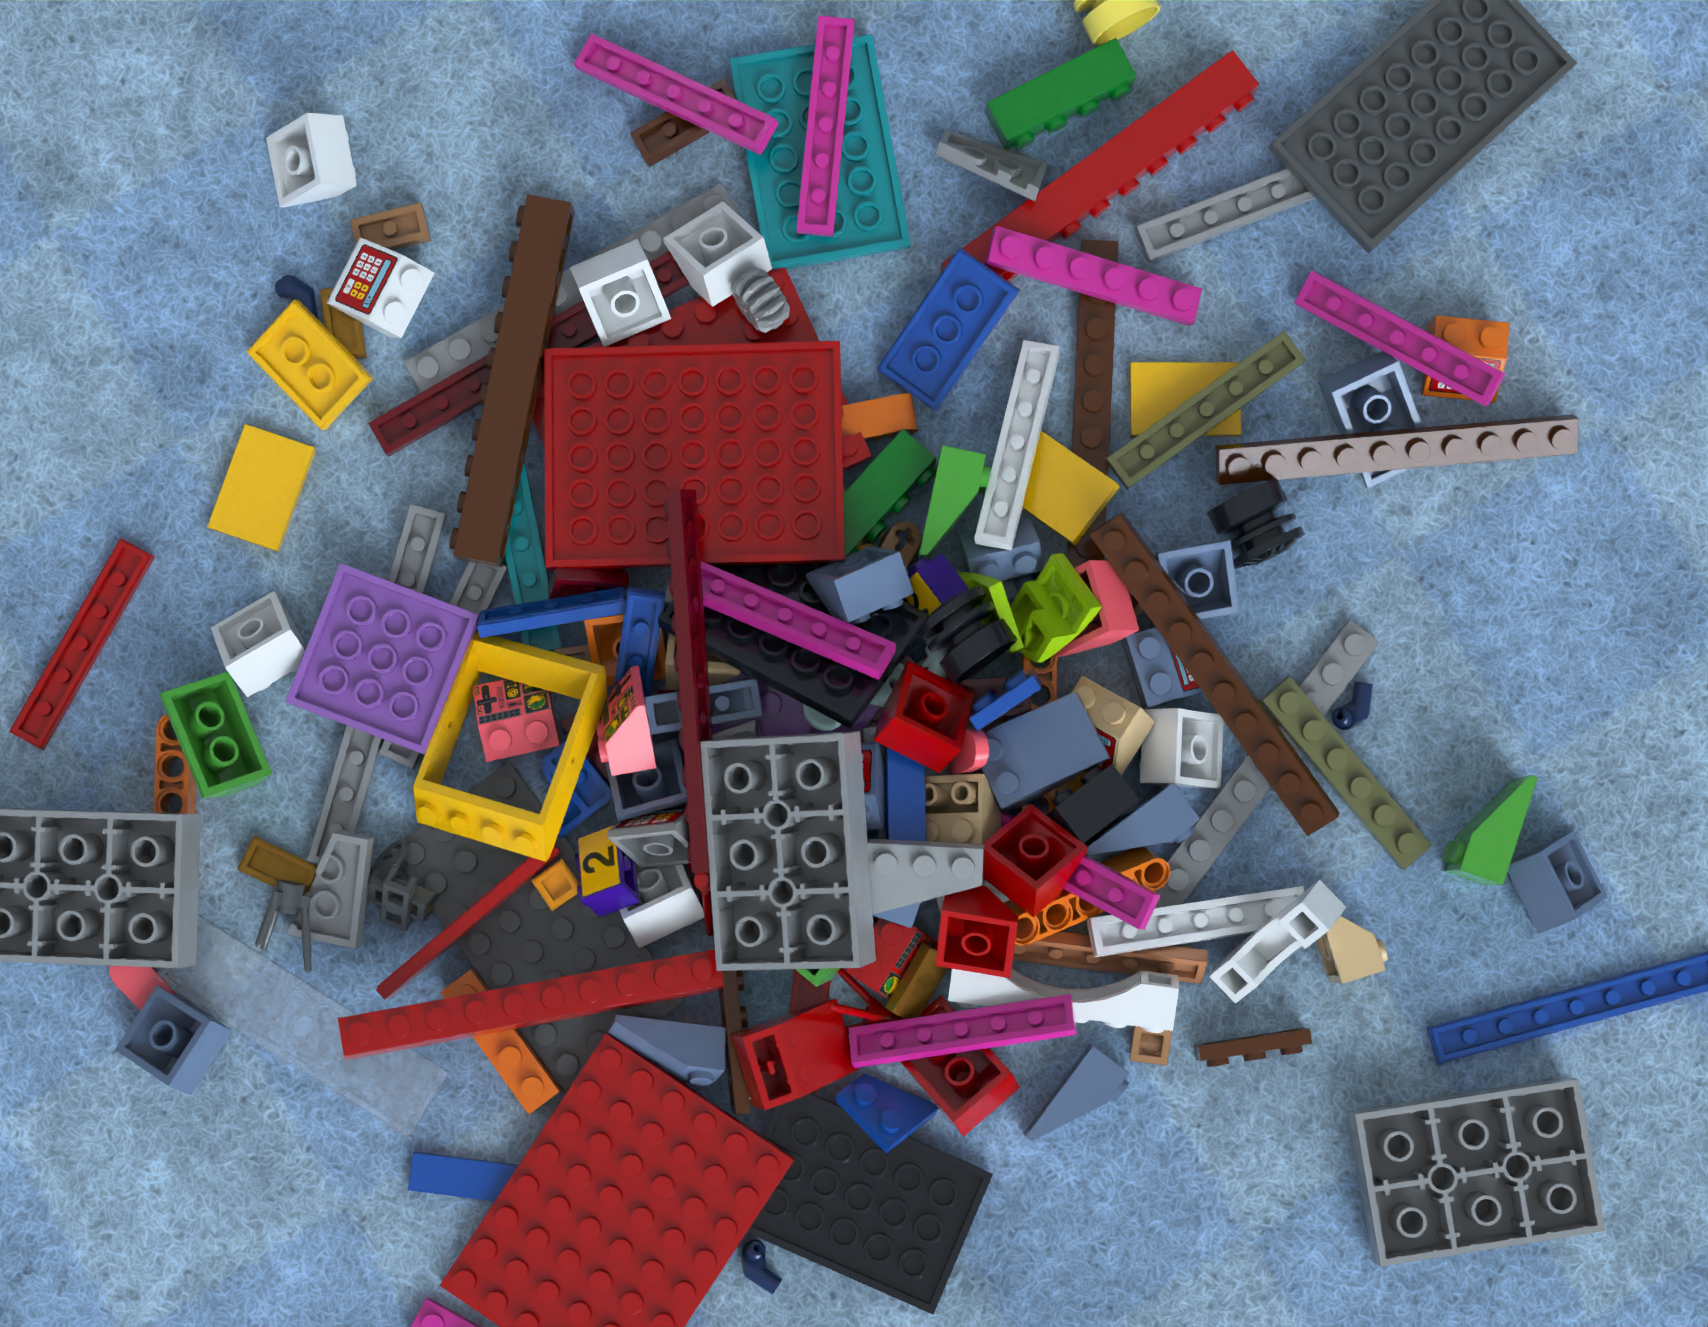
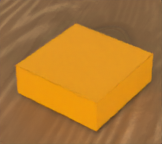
[531,859,580,911]

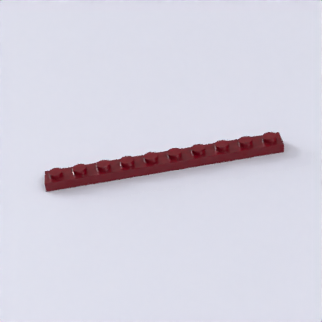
[368,251,690,457]
[664,489,713,873]

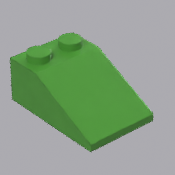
[917,445,991,562]
[1442,775,1538,886]

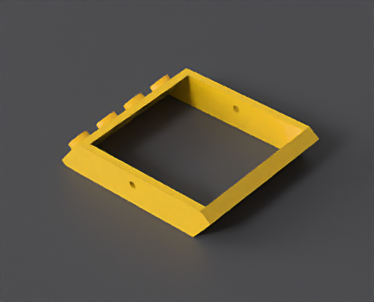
[413,631,607,862]

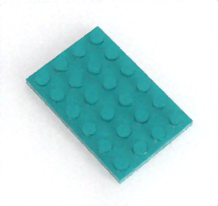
[729,34,911,270]

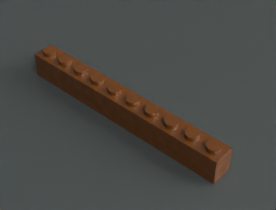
[450,194,575,568]

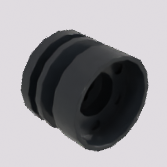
[1207,478,1305,570]
[917,586,1018,685]

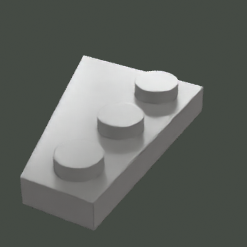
[936,129,1048,201]
[287,830,374,949]
[868,839,984,914]

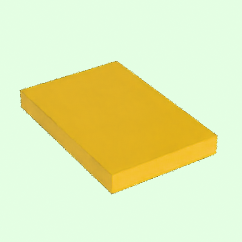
[246,299,374,430]
[1129,362,1241,437]
[207,424,316,552]
[1022,431,1120,546]

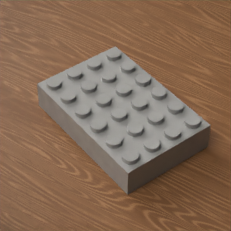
[700,731,876,971]
[0,808,201,968]
[1347,1077,1605,1267]

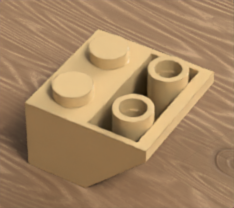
[925,774,1002,844]

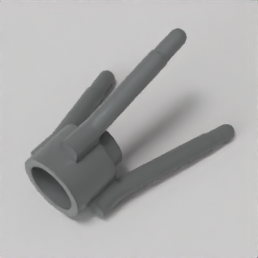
[255,879,312,973]

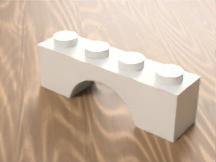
[1209,880,1347,1003]

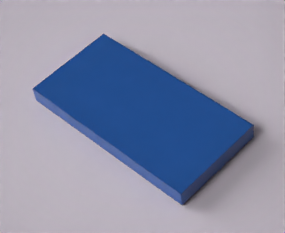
[876,247,1020,411]

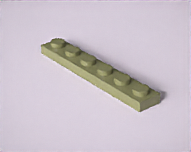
[1105,331,1306,490]
[1259,676,1432,870]

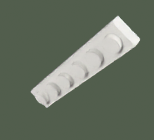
[974,340,1060,550]
[1087,886,1304,957]

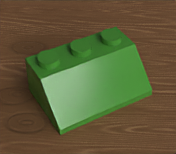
[159,672,272,799]

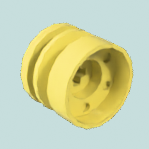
[1072,0,1161,46]

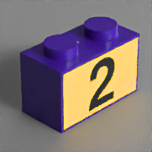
[903,554,969,617]
[575,823,639,917]

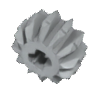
[732,268,790,333]

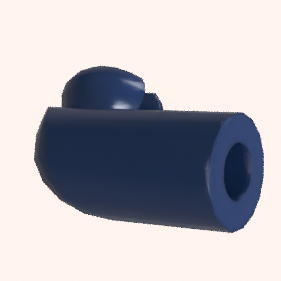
[275,275,318,319]
[1332,682,1373,730]
[741,1240,782,1294]

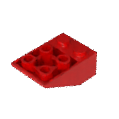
[731,998,858,1110]

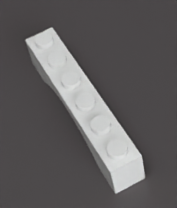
[948,969,1179,1033]

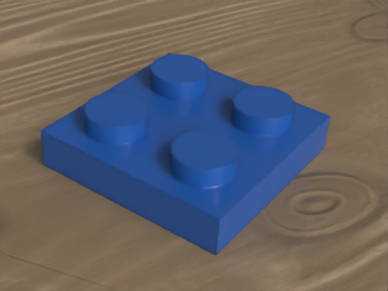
[969,669,1042,731]

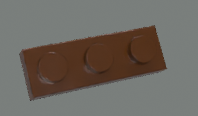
[630,78,737,167]
[1194,1027,1312,1067]

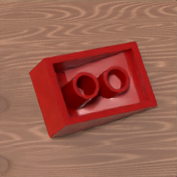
[900,995,1020,1137]

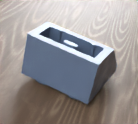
[958,516,1044,606]

